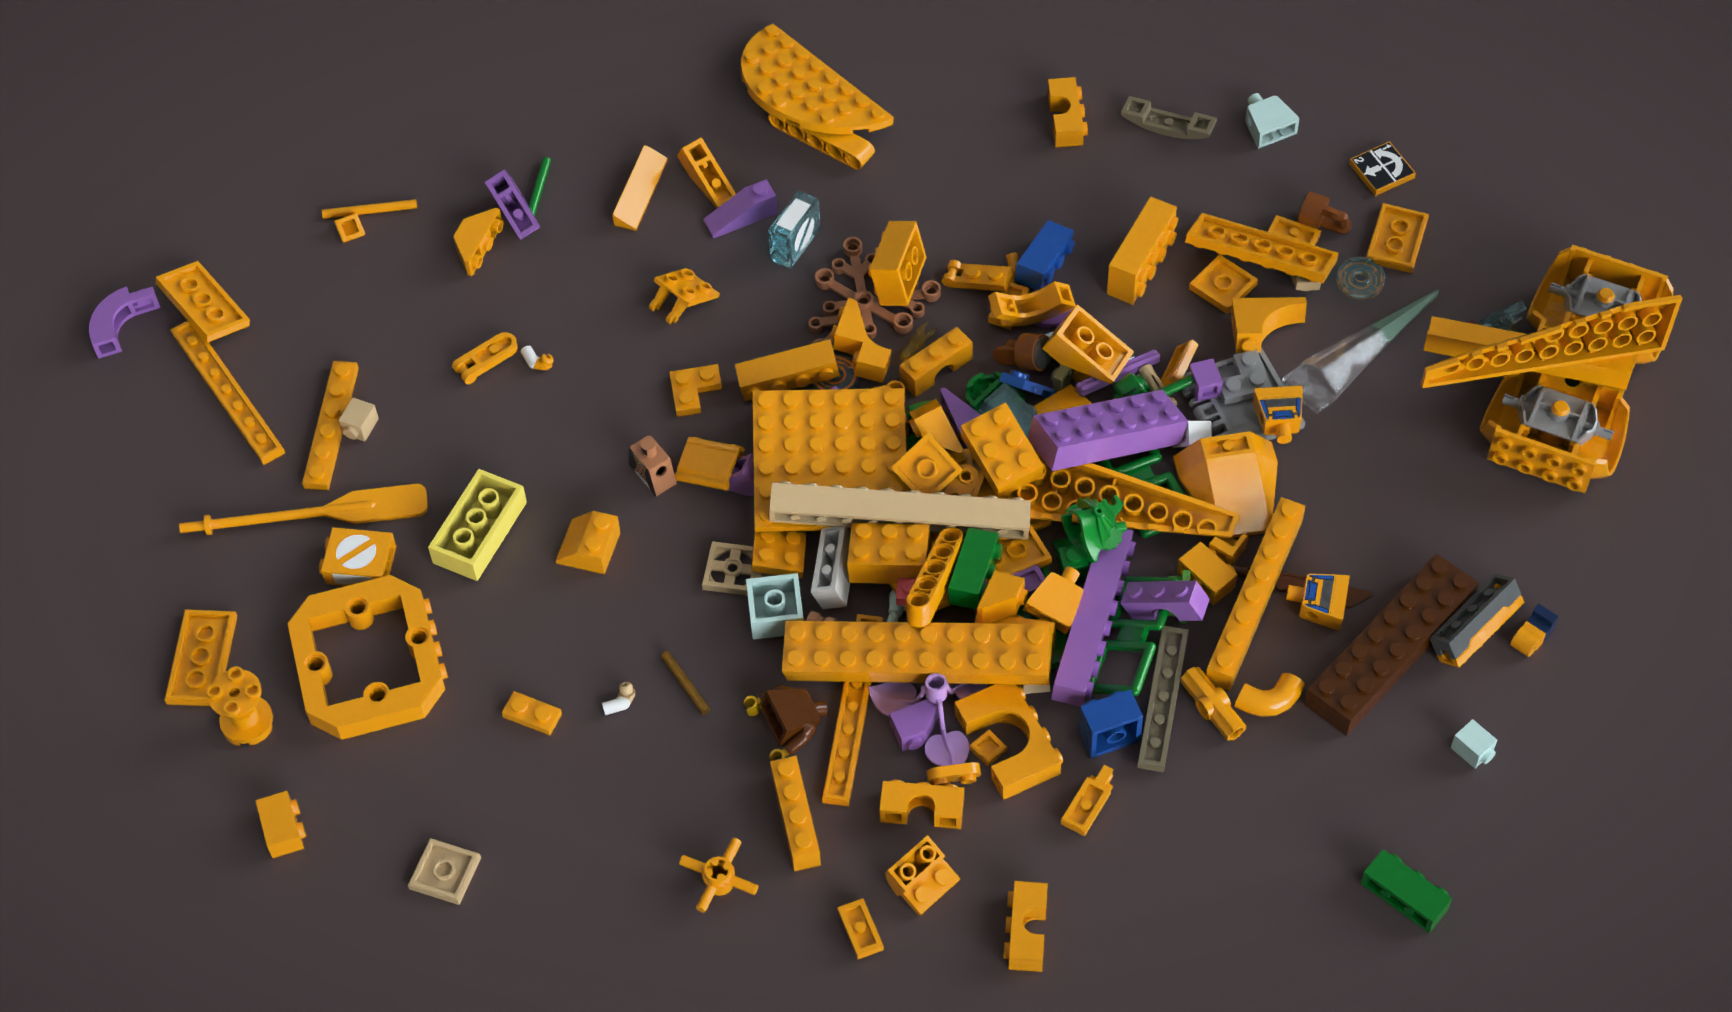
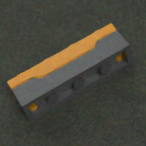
[1430,573,1525,667]

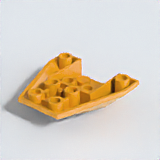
[1173,431,1278,540]

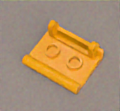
[675,437,745,491]

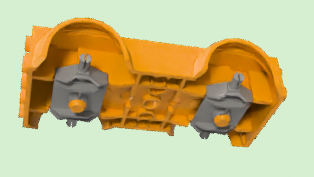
[1480,244,1674,494]

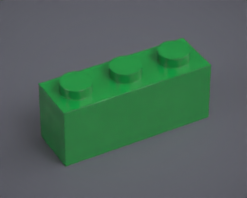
[948,527,1003,609]
[1360,849,1452,933]

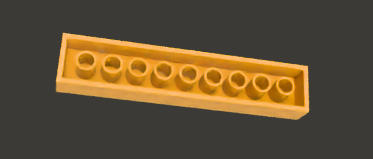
[782,621,1052,685]

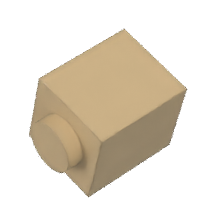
[339,398,379,442]

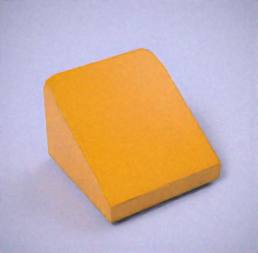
[334,213,366,243]

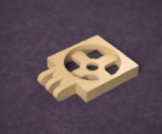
[702,541,775,596]

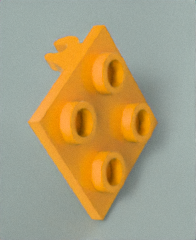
[649,268,720,325]

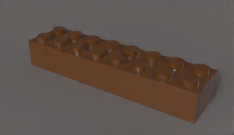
[1304,553,1479,736]

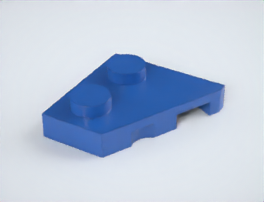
[1000,369,1057,397]

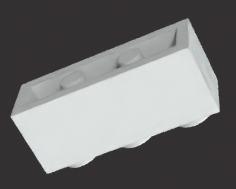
[811,526,851,609]

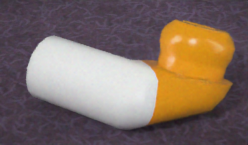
[521,346,554,371]

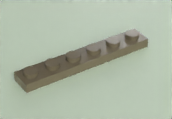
[1137,626,1189,773]

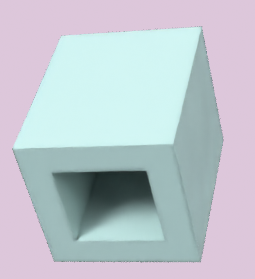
[1451,719,1497,769]

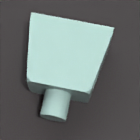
[1245,93,1299,149]

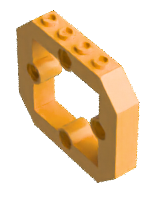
[288,575,448,740]

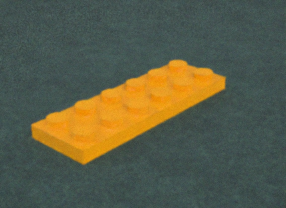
[1185,213,1339,283]

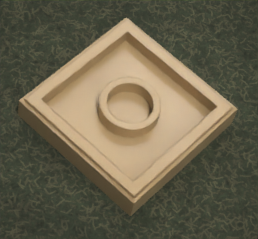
[408,838,481,905]

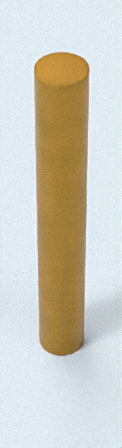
[660,651,711,715]

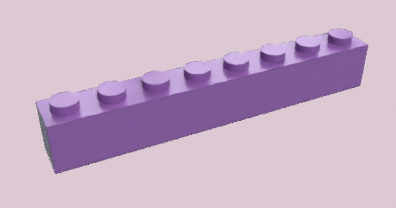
[1051,529,1136,707]

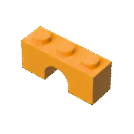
[1047,77,1088,148]
[900,327,973,398]
[880,779,964,829]
[1004,881,1048,972]

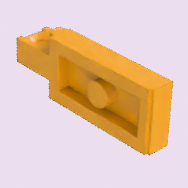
[1061,765,1114,837]

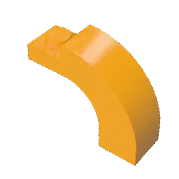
[988,281,1076,326]

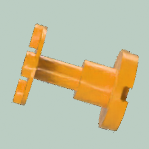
[206,666,274,746]

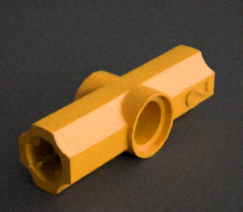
[1180,667,1246,741]

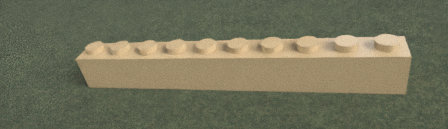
[769,481,1031,540]

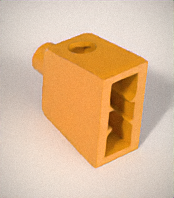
[1023,566,1083,634]

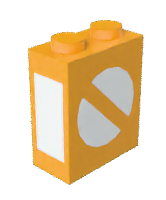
[319,527,397,586]

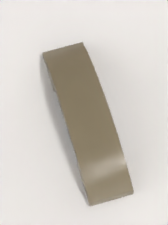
[1121,96,1217,139]

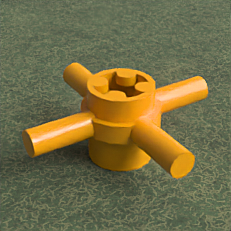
[679,837,758,913]

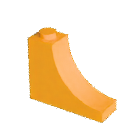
[1231,297,1307,353]

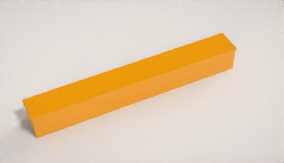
[1423,316,1633,389]

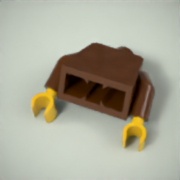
[744,684,828,761]

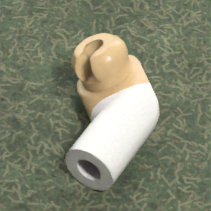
[602,682,635,715]

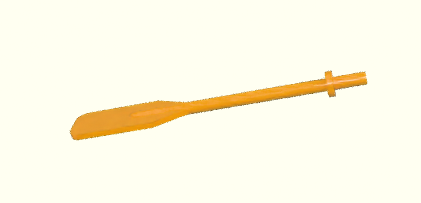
[179,484,428,535]

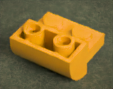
[885,835,960,916]

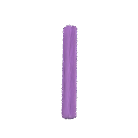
[1075,350,1160,396]

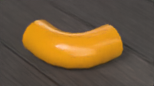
[1234,673,1305,717]

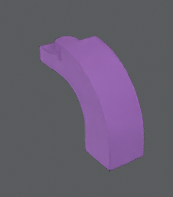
[89,286,160,359]

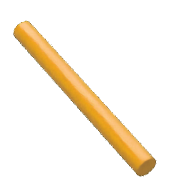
[322,199,418,219]

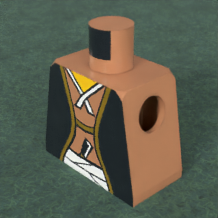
[629,435,677,497]

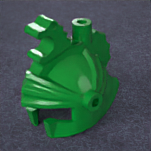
[1061,495,1127,563]

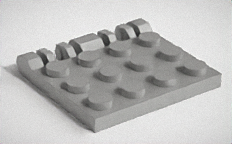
[1181,347,1305,440]

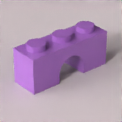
[1121,580,1210,621]

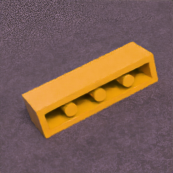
[735,339,840,401]
[770,756,821,871]

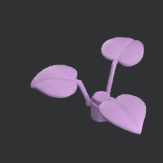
[869,673,988,767]

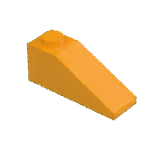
[677,137,736,208]

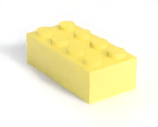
[428,469,527,581]

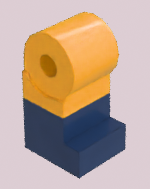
[1510,603,1559,657]

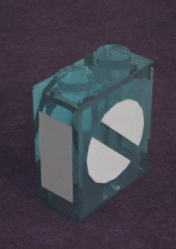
[768,190,821,269]

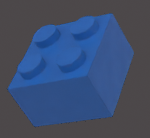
[1078,689,1143,758]

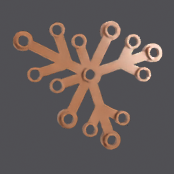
[808,237,941,356]

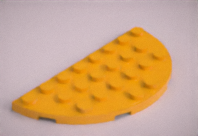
[740,24,894,134]

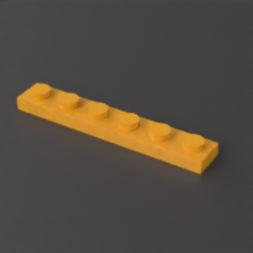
[302,361,359,490]

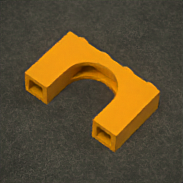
[954,684,1063,800]

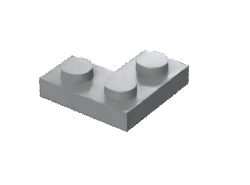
[1221,349,1272,405]

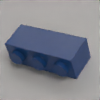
[1015,220,1075,290]

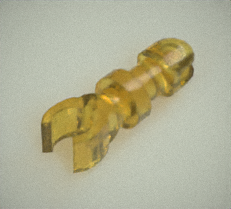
[900,321,936,362]

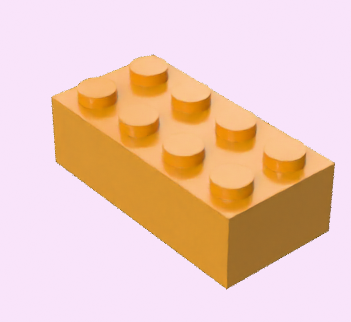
[1107,196,1179,305]

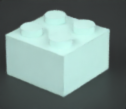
[746,573,804,640]

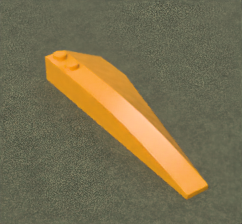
[1421,295,1683,388]
[972,443,1240,538]

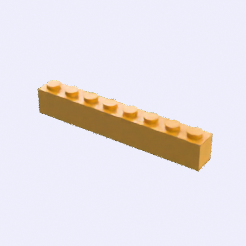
[1206,497,1306,691]

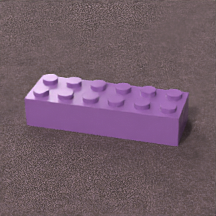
[1027,389,1188,471]

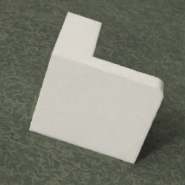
[1173,421,1212,448]

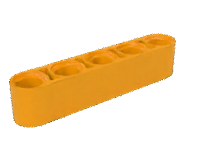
[768,114,875,170]
[906,527,963,627]

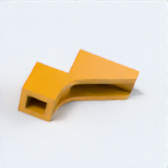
[830,298,891,383]

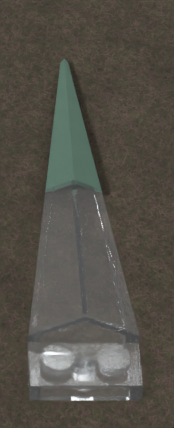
[1282,290,1439,414]

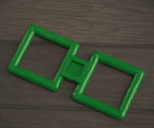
[1098,449,1184,538]
[1090,576,1179,696]

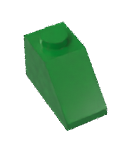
[1052,538,1089,584]

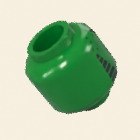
[1112,373,1150,399]

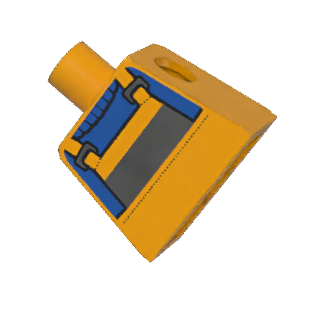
[1252,385,1303,444]
[1286,574,1350,631]

